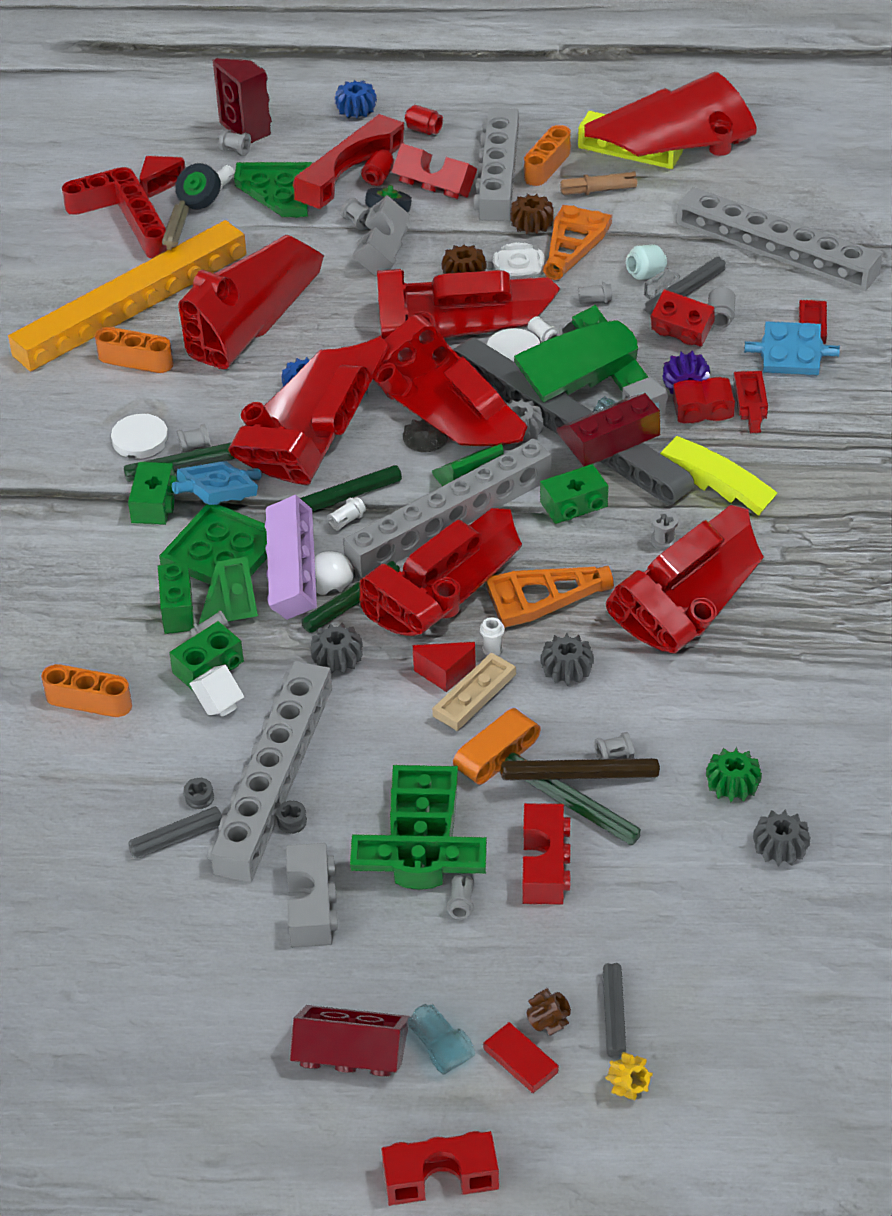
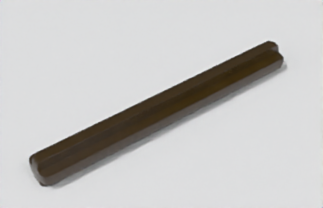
[500,758,660,781]

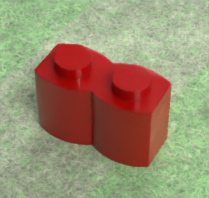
[673,377,735,423]

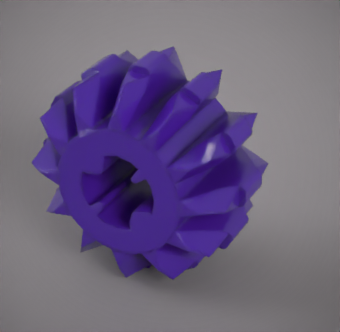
[662,350,710,394]

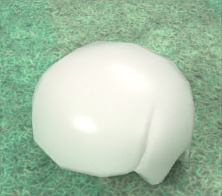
[314,551,354,596]

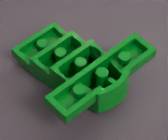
[514,305,649,403]
[350,765,487,890]

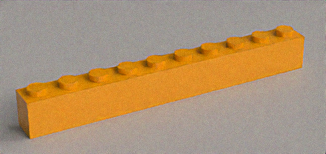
[8,220,247,372]

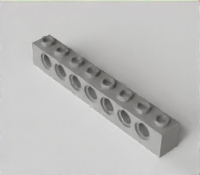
[677,187,882,292]
[343,438,551,579]
[208,661,332,883]

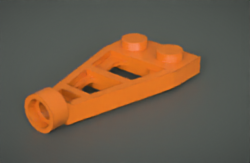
[543,205,612,280]
[485,566,614,628]

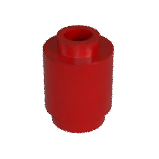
[404,104,443,135]
[361,150,394,186]

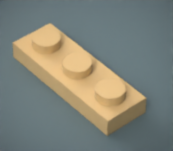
[432,652,516,731]

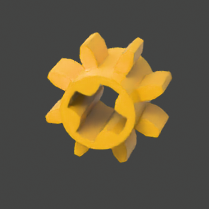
[605,1052,653,1100]

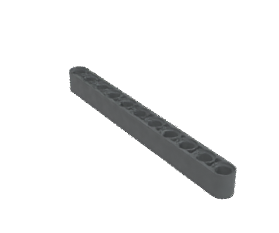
[453,337,694,505]

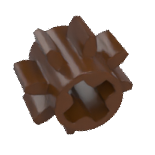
[527,988,571,1036]

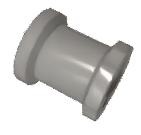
[219,129,251,156]
[341,198,370,230]
[177,424,211,453]
[651,511,678,550]
[594,732,634,759]

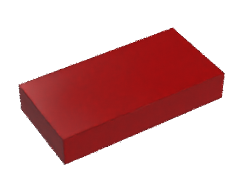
[799,300,827,344]
[483,1022,559,1093]

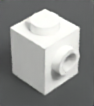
[189,664,244,717]

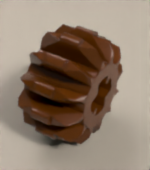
[510,193,554,235]
[441,244,487,274]

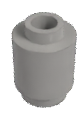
[708,287,736,328]

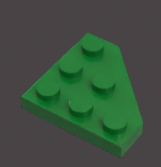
[234,162,312,218]

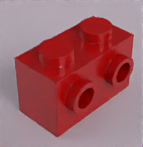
[651,289,715,347]

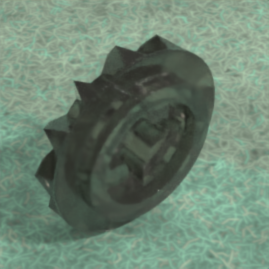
[403,419,448,452]

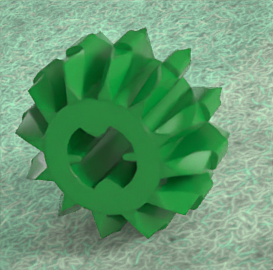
[706,747,762,803]

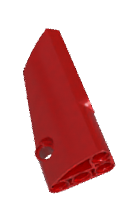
[584,71,757,157]
[178,234,324,370]
[377,269,560,339]
[373,314,528,446]
[606,505,764,653]
[360,508,522,636]

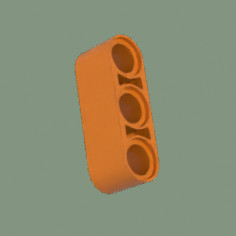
[524,125,571,186]
[95,327,173,373]
[41,664,132,717]
[453,708,541,785]

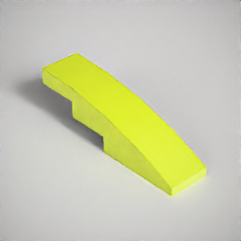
[660,436,778,516]

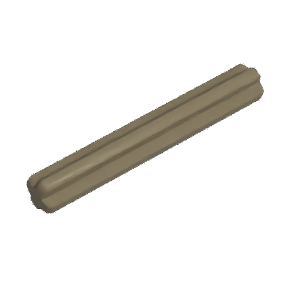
[162,201,189,250]

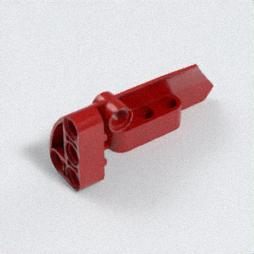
[228,336,389,485]

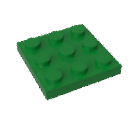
[159,504,267,585]

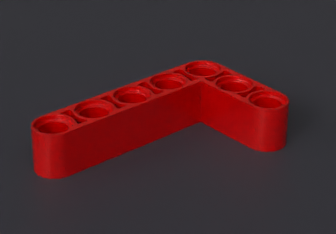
[62,167,167,259]

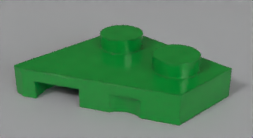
[199,556,258,624]

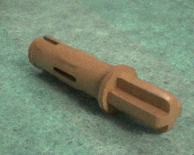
[560,171,637,195]

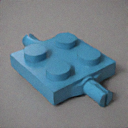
[744,321,840,375]
[172,461,262,505]

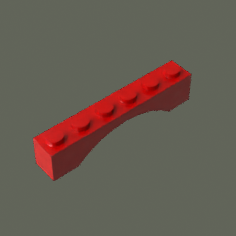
[293,114,404,209]

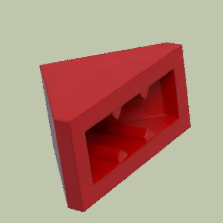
[139,156,185,198]
[412,642,476,692]

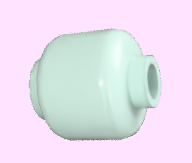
[626,244,667,280]

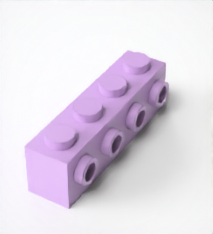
[265,495,317,620]

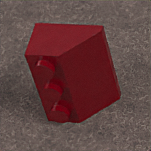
[213,58,272,143]
[556,393,661,466]
[290,1005,410,1076]

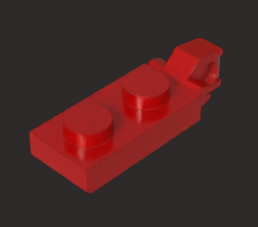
[733,371,768,433]

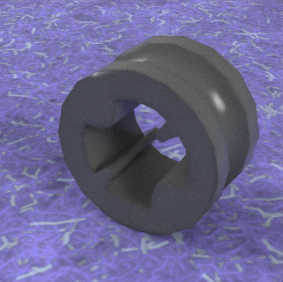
[183,777,214,809]
[276,800,307,834]

